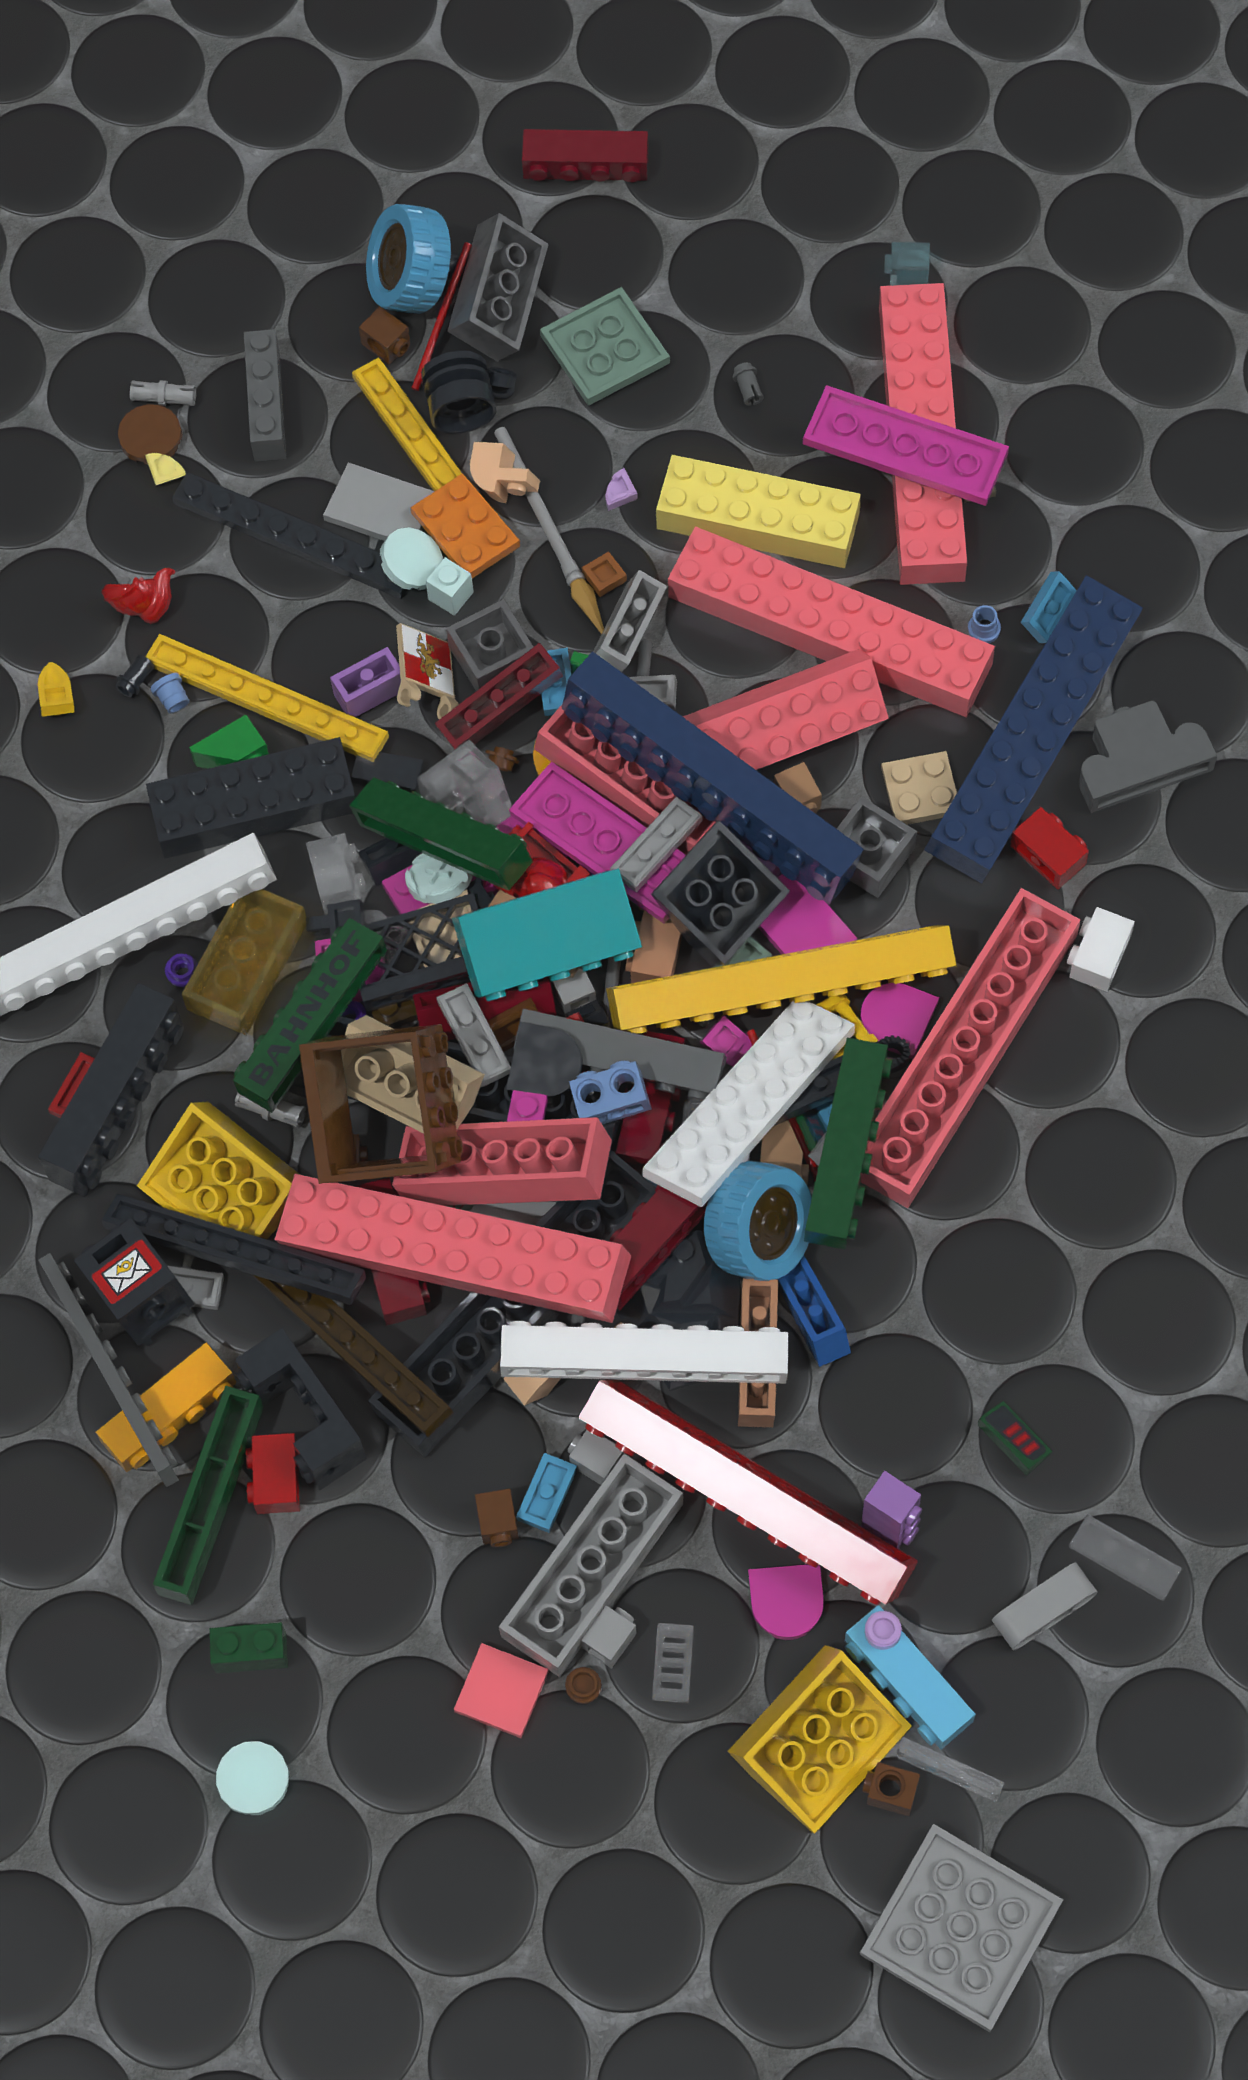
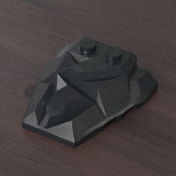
[616,1230,741,1391]

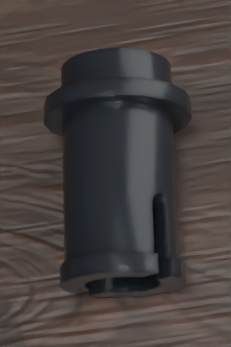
[115,655,155,697]

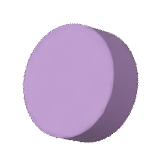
[865,1611,902,1650]

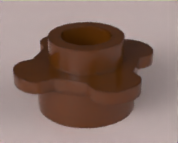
[485,746,519,772]

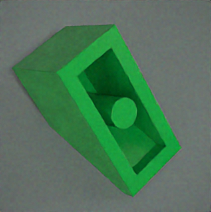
[189,715,269,769]

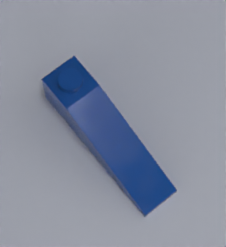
[776,1255,851,1367]

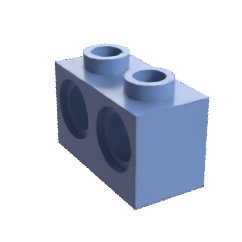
[569,1061,652,1124]

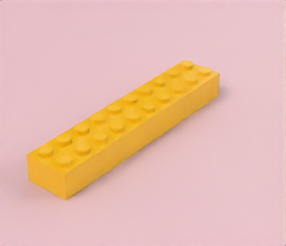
[606,925,956,1034]

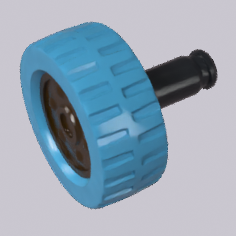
[366,204,469,314]
[700,1161,812,1281]

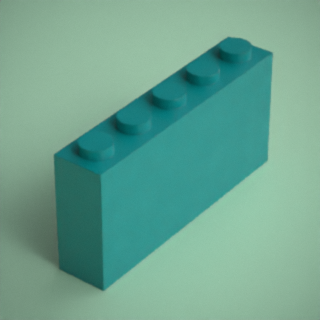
[452,868,642,1001]

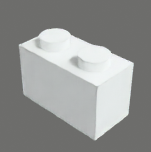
[1067,907,1135,992]

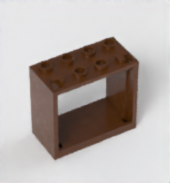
[299,1024,463,1184]

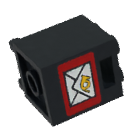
[74,1218,195,1346]

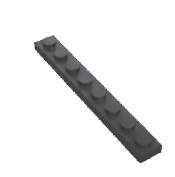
[38,1253,179,1487]

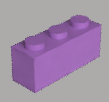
[861,1471,922,1549]

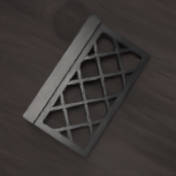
[360,893,478,1012]

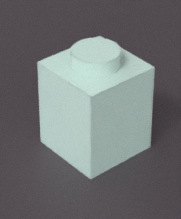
[426,557,474,616]

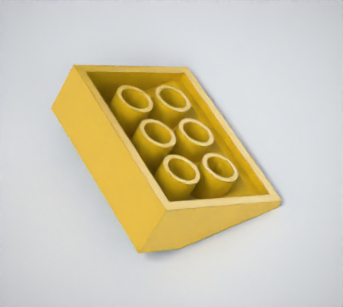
[137,1102,300,1240]
[728,1645,912,1834]

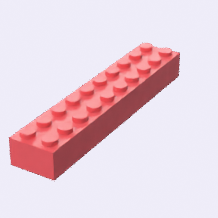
[879,283,967,585]
[668,526,995,718]
[860,888,1081,1208]
[275,1174,631,1323]

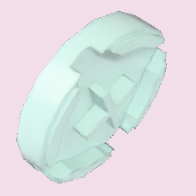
[380,527,443,590]
[405,853,473,904]
[216,1741,289,1815]

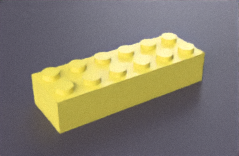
[656,455,861,568]

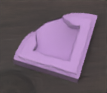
[605,468,638,511]

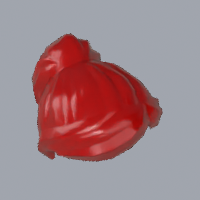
[101,568,175,624]
[512,857,567,898]

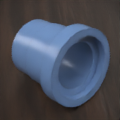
[968,605,1001,643]
[150,673,190,713]

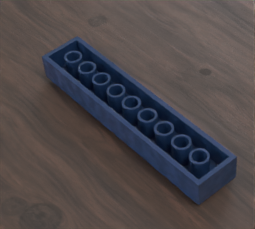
[924,575,1143,884]
[562,651,864,905]

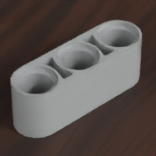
[992,1562,1098,1651]

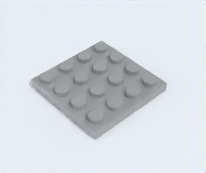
[860,1824,1063,2032]

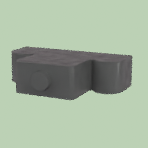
[1079,701,1217,813]

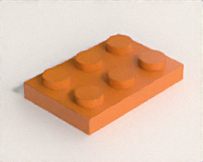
[411,473,520,578]

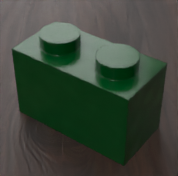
[209,1622,288,1674]

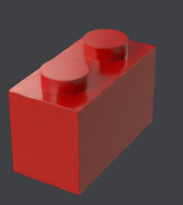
[1010,807,1089,890]
[246,1433,300,1514]

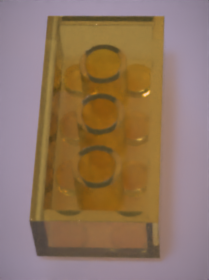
[182,889,307,1036]

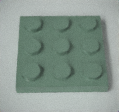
[540,287,670,406]

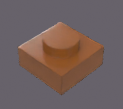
[582,551,627,597]

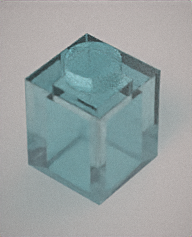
[884,242,930,286]

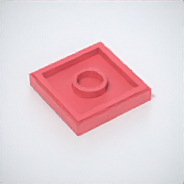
[454,1643,549,1738]

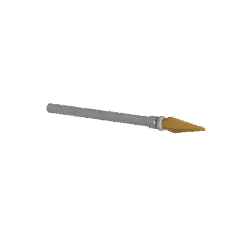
[494,427,604,634]

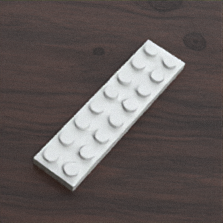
[643,1000,855,1207]

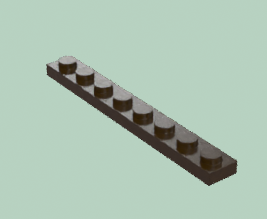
[251,1274,454,1437]

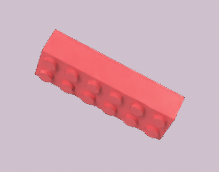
[683,649,889,770]
[534,705,716,855]
[392,1117,612,1206]

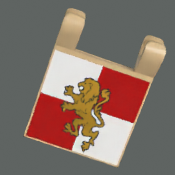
[396,623,459,719]

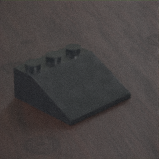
[651,820,790,967]

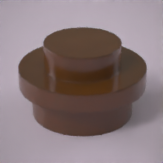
[565,1667,602,1704]

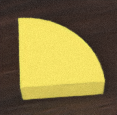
[145,453,186,485]

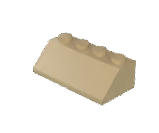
[341,1015,485,1134]

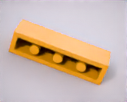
[96,1343,236,1472]

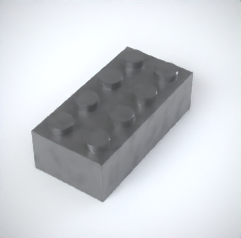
[447,213,548,361]

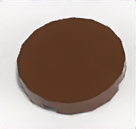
[118,404,183,464]

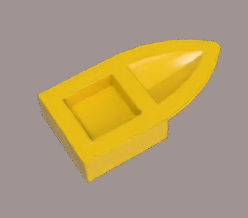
[37,662,75,717]

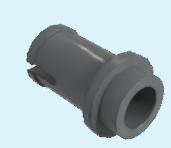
[732,362,764,406]

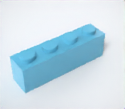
[845,1605,976,1750]

